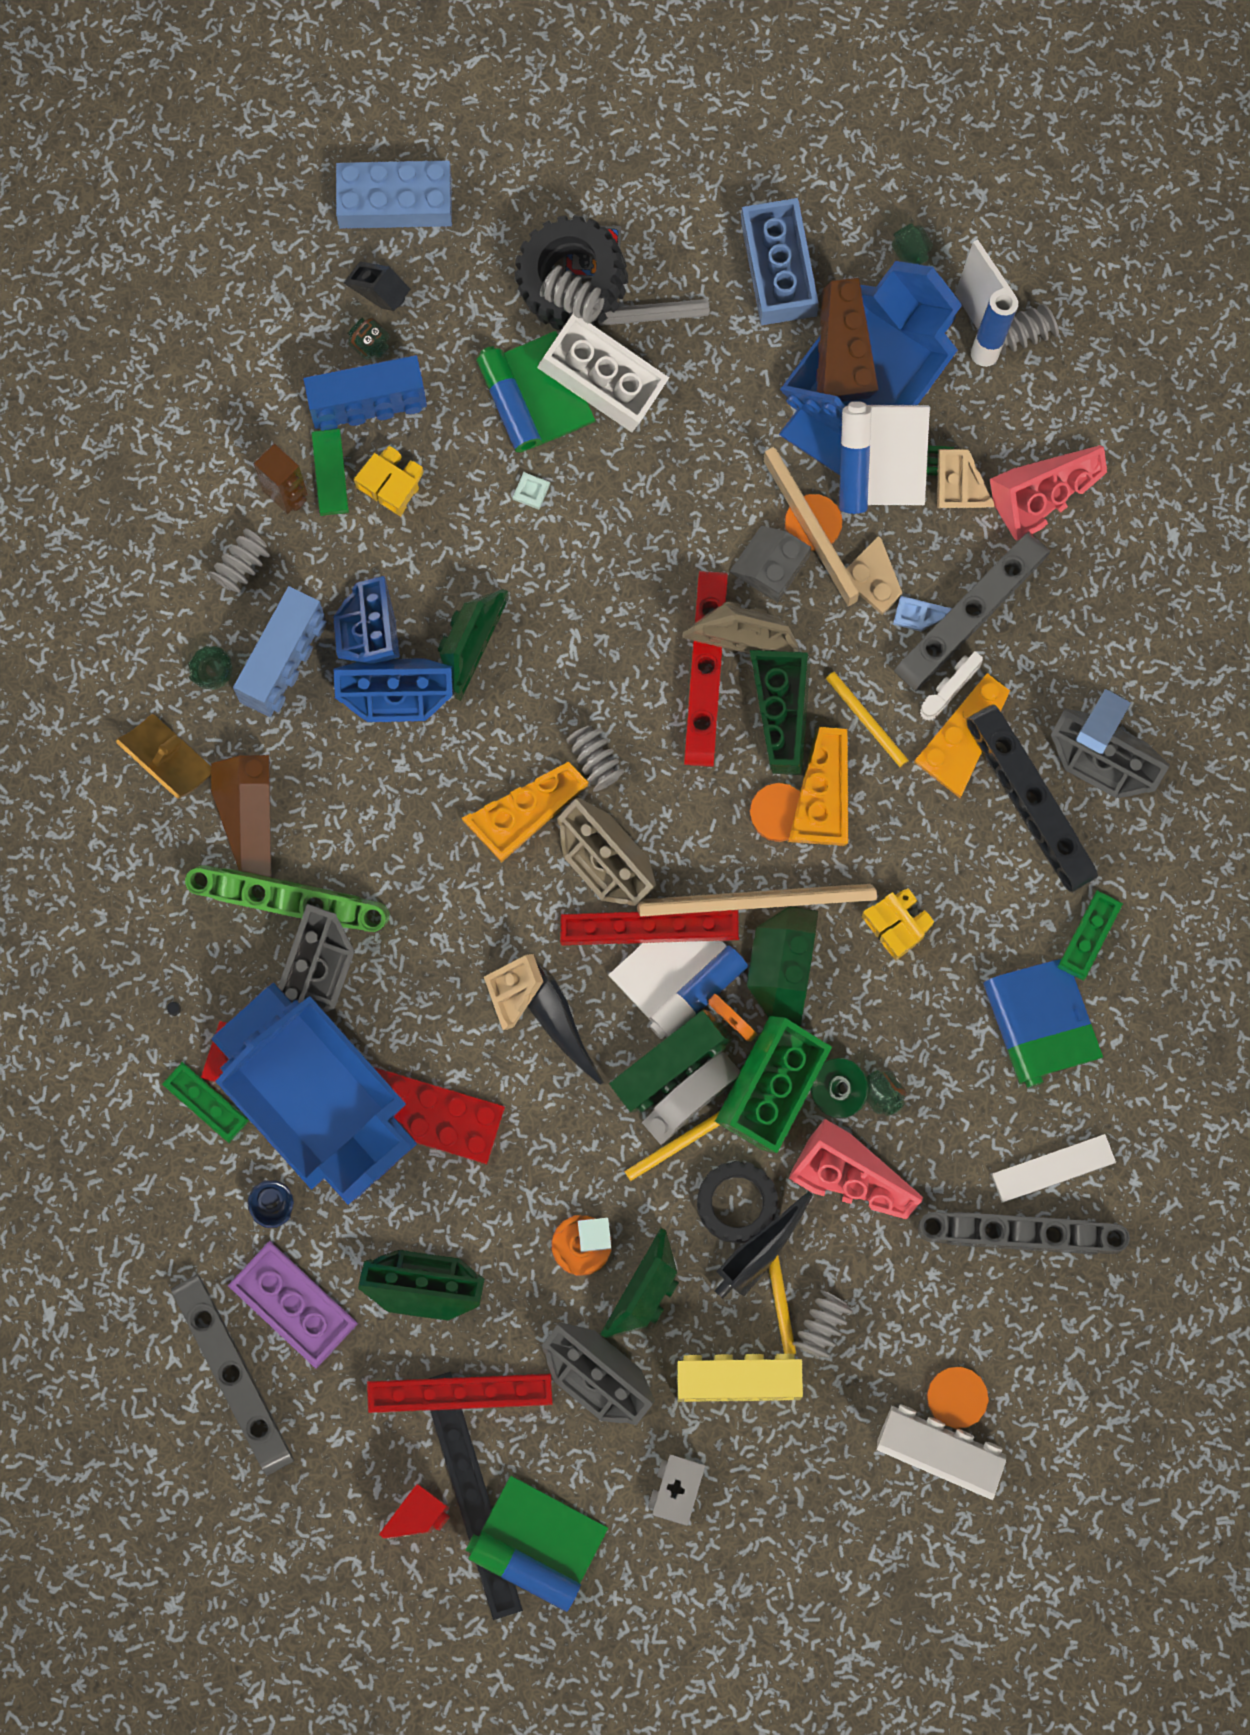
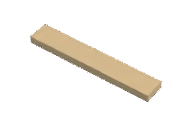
[764,447,859,606]

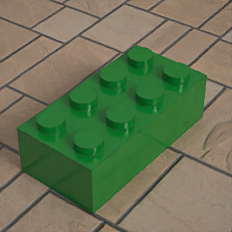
[714,1016,832,1153]

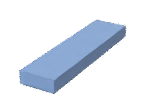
[1076,689,1131,754]

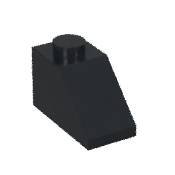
[344,261,411,311]

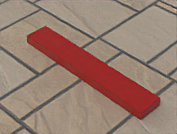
[560,910,739,946]
[367,1374,553,1413]

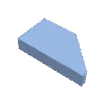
[893,596,952,632]

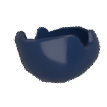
[248,1180,294,1228]

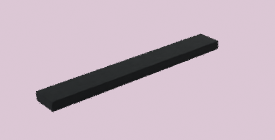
[428,1371,523,1620]

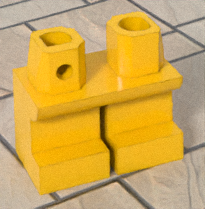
[354,446,424,517]
[861,888,934,961]

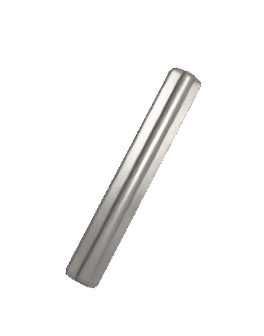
[598,299,710,326]

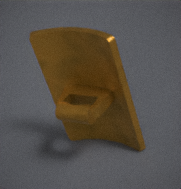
[116,714,211,799]

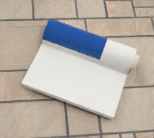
[955,240,1018,367]
[839,402,930,514]
[608,941,748,1039]

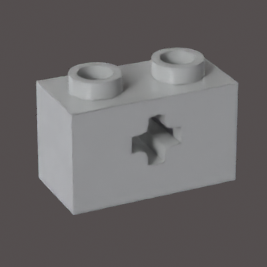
[648,1455,706,1526]

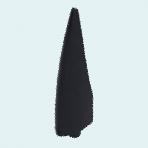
[527,965,604,1085]
[714,1191,813,1299]

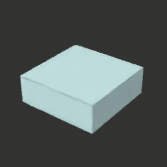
[513,472,550,509]
[578,1218,611,1252]

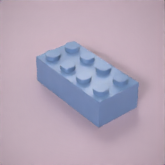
[336,161,452,229]
[741,198,819,325]
[233,586,326,718]

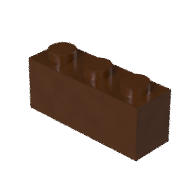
[253,444,308,514]

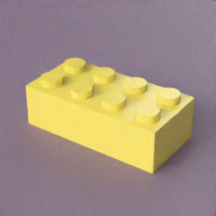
[677,1354,803,1402]

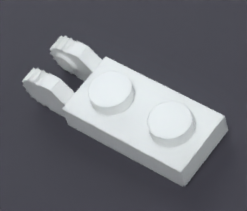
[920,651,983,721]

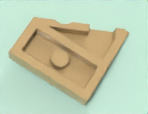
[937,449,994,508]
[846,536,902,615]
[484,954,543,1030]

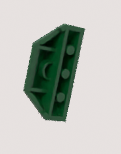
[438,589,509,701]
[747,906,818,1027]
[600,1228,679,1339]
[358,1250,485,1321]

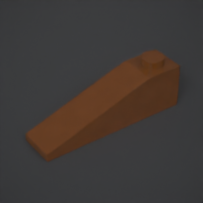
[211,755,271,877]

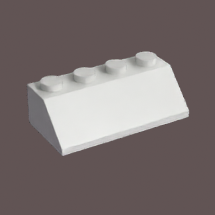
[537,314,669,432]
[877,1404,1006,1500]

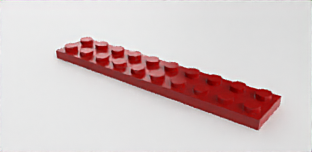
[201,1021,505,1165]

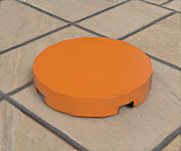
[785,494,842,551]
[750,783,800,842]
[708,994,758,1042]
[552,1215,611,1276]
[927,1367,989,1429]

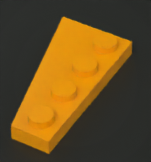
[914,673,1010,798]
[788,727,848,846]
[462,762,589,863]

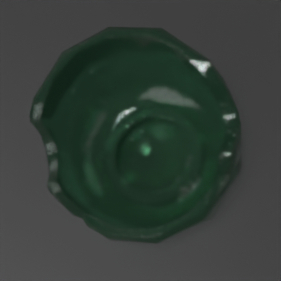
[188,646,233,690]

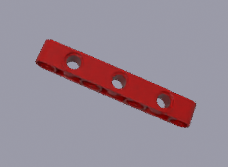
[684,571,728,767]

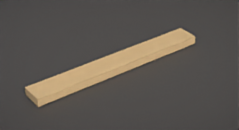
[637,884,877,916]

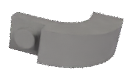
[642,1052,741,1145]

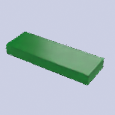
[312,429,349,516]
[1057,890,1123,981]
[162,1062,249,1143]

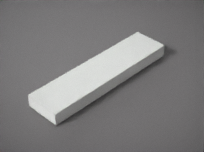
[992,1134,1116,1203]

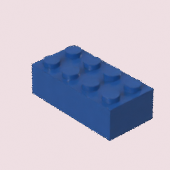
[303,355,427,431]

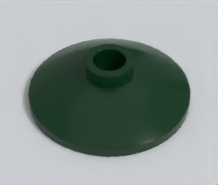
[812,1058,869,1118]

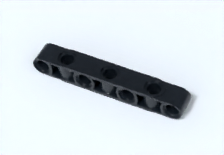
[966,704,1098,892]

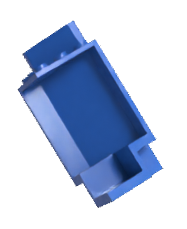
[779,261,962,475]
[211,982,417,1205]

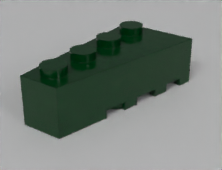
[750,650,811,775]
[609,1010,734,1113]

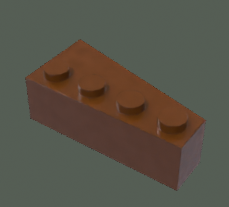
[816,278,879,402]

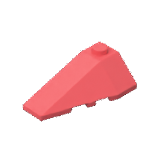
[990,445,1107,541]
[788,1119,923,1219]

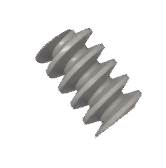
[540,265,604,324]
[1001,304,1059,355]
[208,528,270,593]
[566,726,625,792]
[793,1290,853,1358]

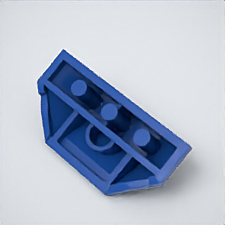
[333,576,400,664]
[333,658,453,722]

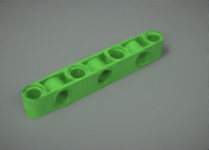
[185,865,390,932]

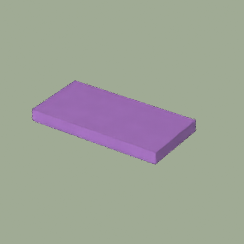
[228,1241,358,1369]

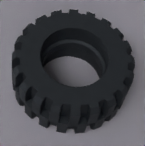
[515,215,628,330]

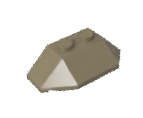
[682,602,801,654]
[557,798,656,906]

